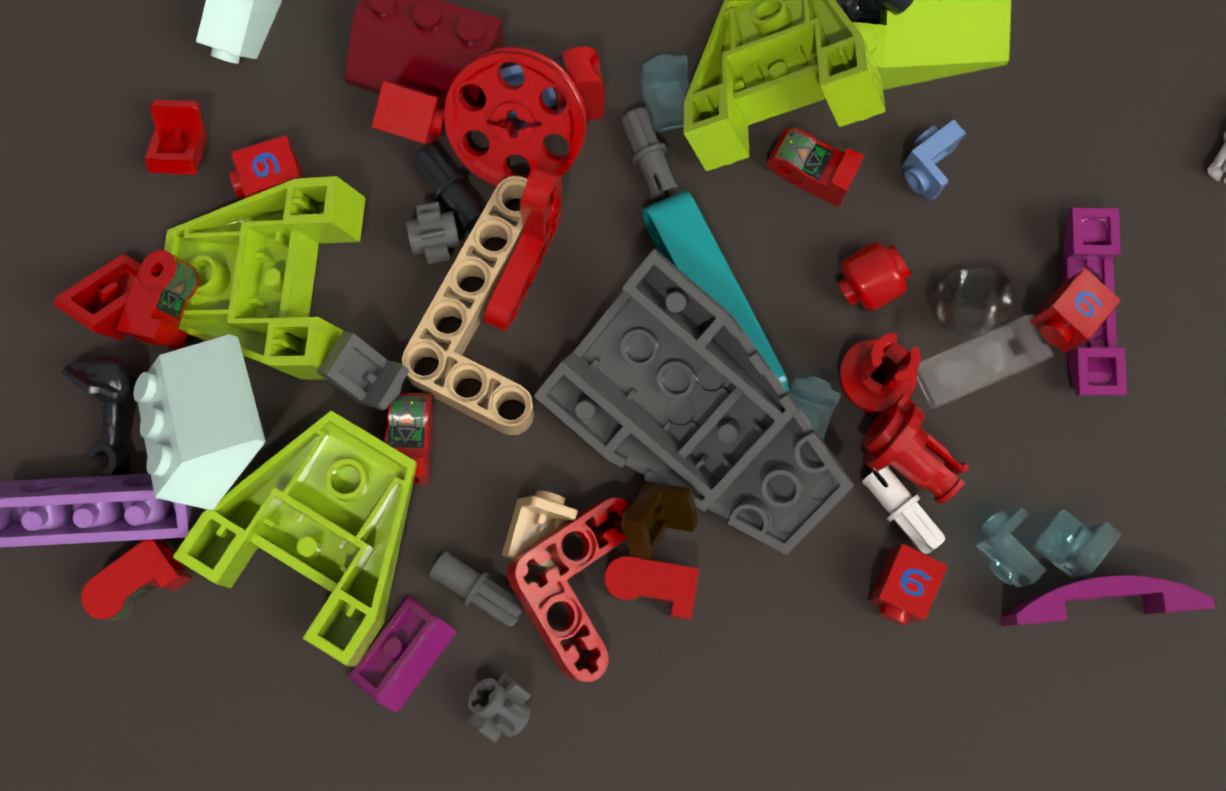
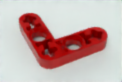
[484,166,562,332]
[508,498,631,682]

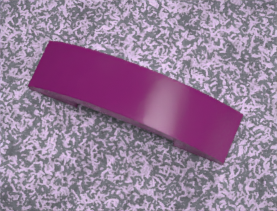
[1062,208,1127,396]
[1001,575,1215,626]

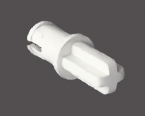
[862,465,945,555]

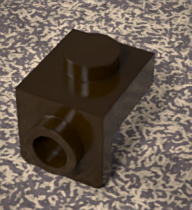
[621,482,698,561]

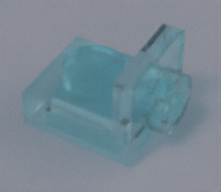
[640,54,690,132]
[788,376,841,441]
[1033,510,1122,578]

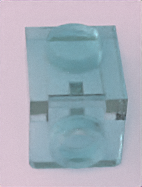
[975,507,1047,587]

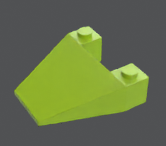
[684,0,886,171]
[852,0,1011,90]
[160,176,366,380]
[173,411,417,667]

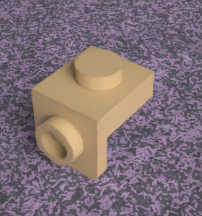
[501,491,578,569]

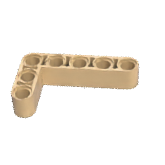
[402,176,534,435]

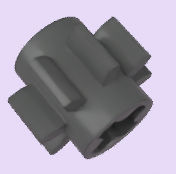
[406,202,460,264]
[467,673,531,742]

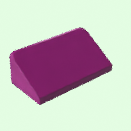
[347,595,456,712]

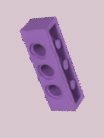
[0,473,205,547]

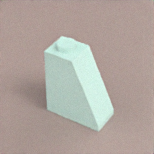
[196,0,282,64]

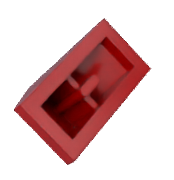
[54,253,141,341]

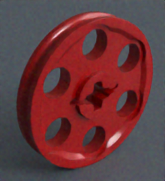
[444,47,587,186]

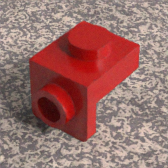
[144,99,208,175]

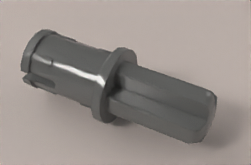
[622,107,679,201]
[429,550,524,627]

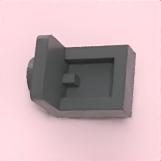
[317,331,409,410]

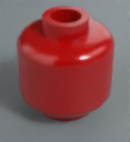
[837,242,911,312]

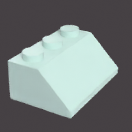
[134,334,266,510]

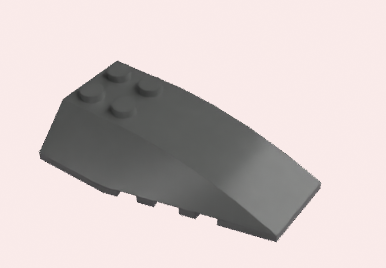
[534,249,854,555]

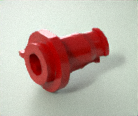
[839,333,921,414]
[861,394,970,504]

